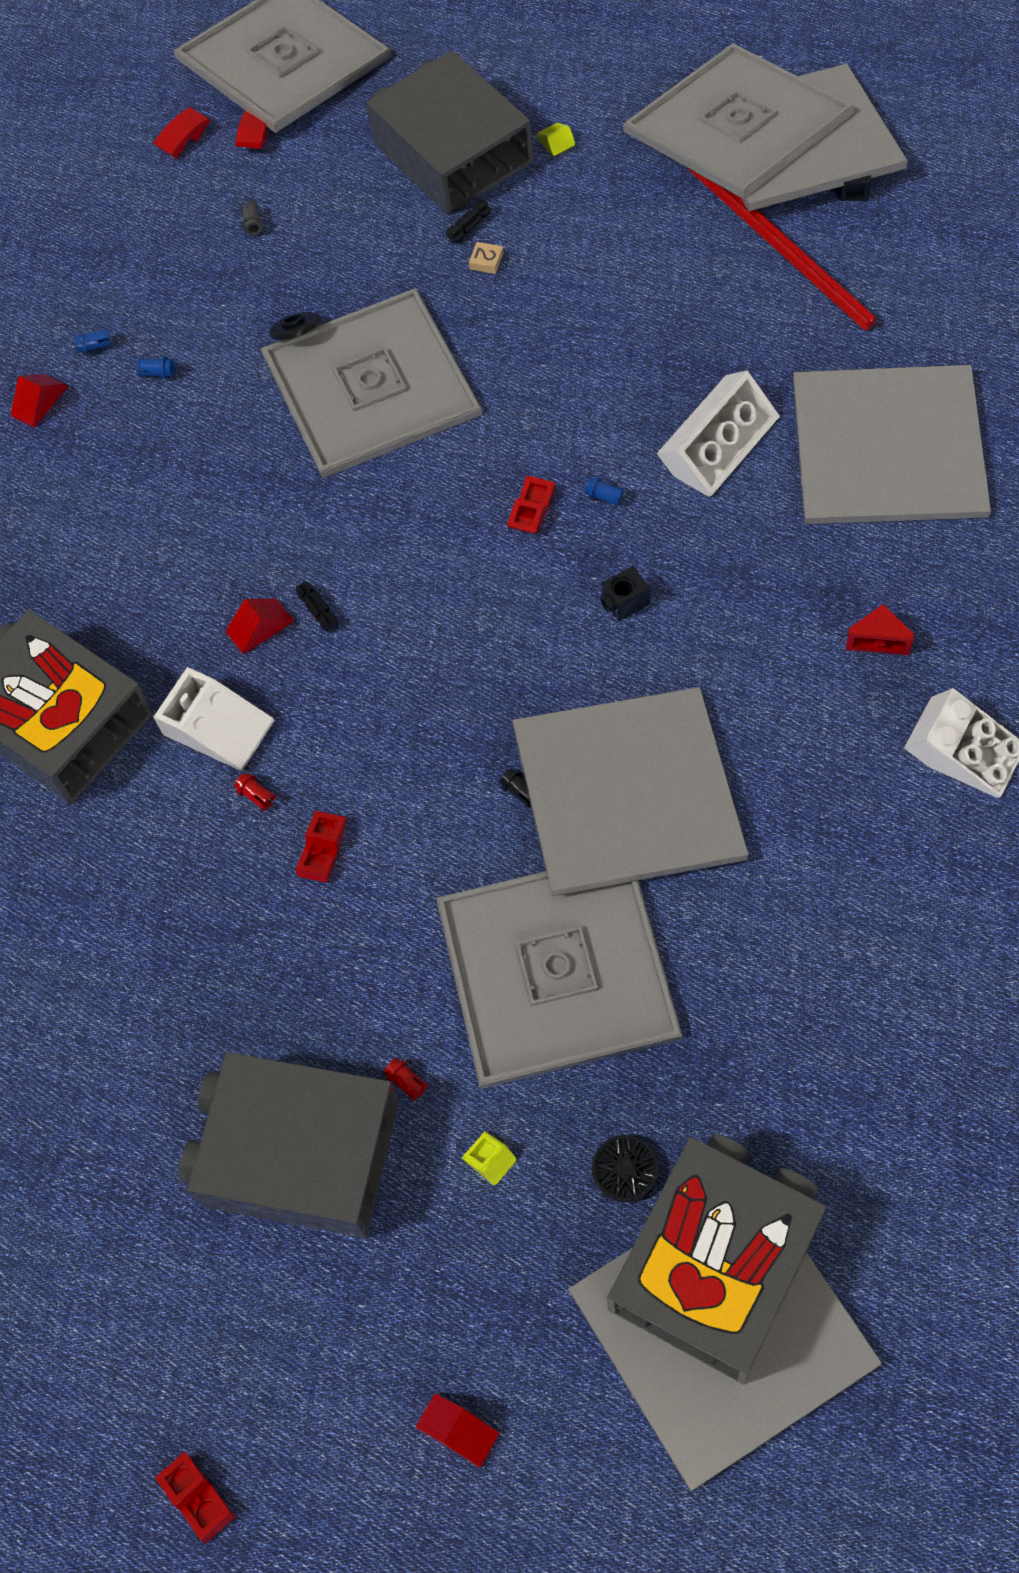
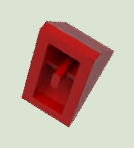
[11,374,68,428]
[226,598,294,655]
[846,604,914,655]
[415,1393,500,1468]

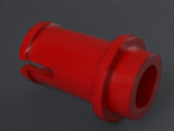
[234,773,276,811]
[383,1058,428,1102]

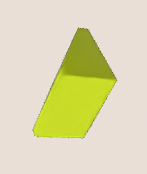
[536,123,575,156]
[462,1131,516,1185]

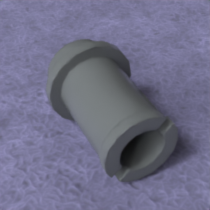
[241,200,264,235]

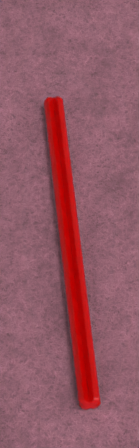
[687,168,876,331]

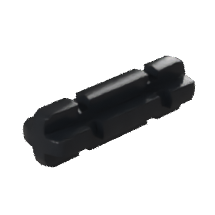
[446,201,491,243]
[296,581,339,632]

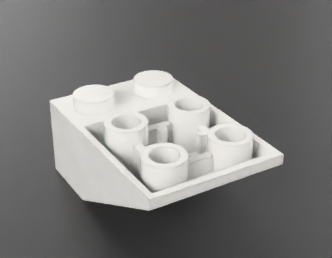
[154,667,275,771]
[904,688,1019,798]

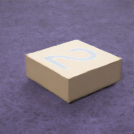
[469,242,504,274]

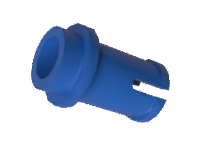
[74,328,111,354]
[137,356,175,379]
[584,476,625,507]

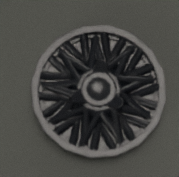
[269,312,320,340]
[592,1135,659,1203]

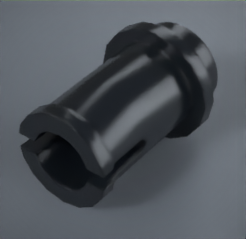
[499,768,531,808]

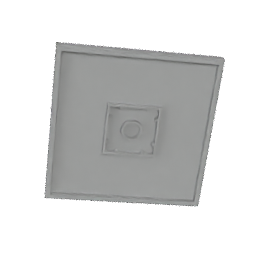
[174,0,392,133]
[623,43,855,199]
[741,63,908,211]
[260,288,482,479]
[793,365,991,524]
[512,687,748,896]
[436,871,682,1089]
[568,1248,882,1492]

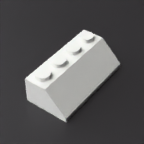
[657,370,780,496]

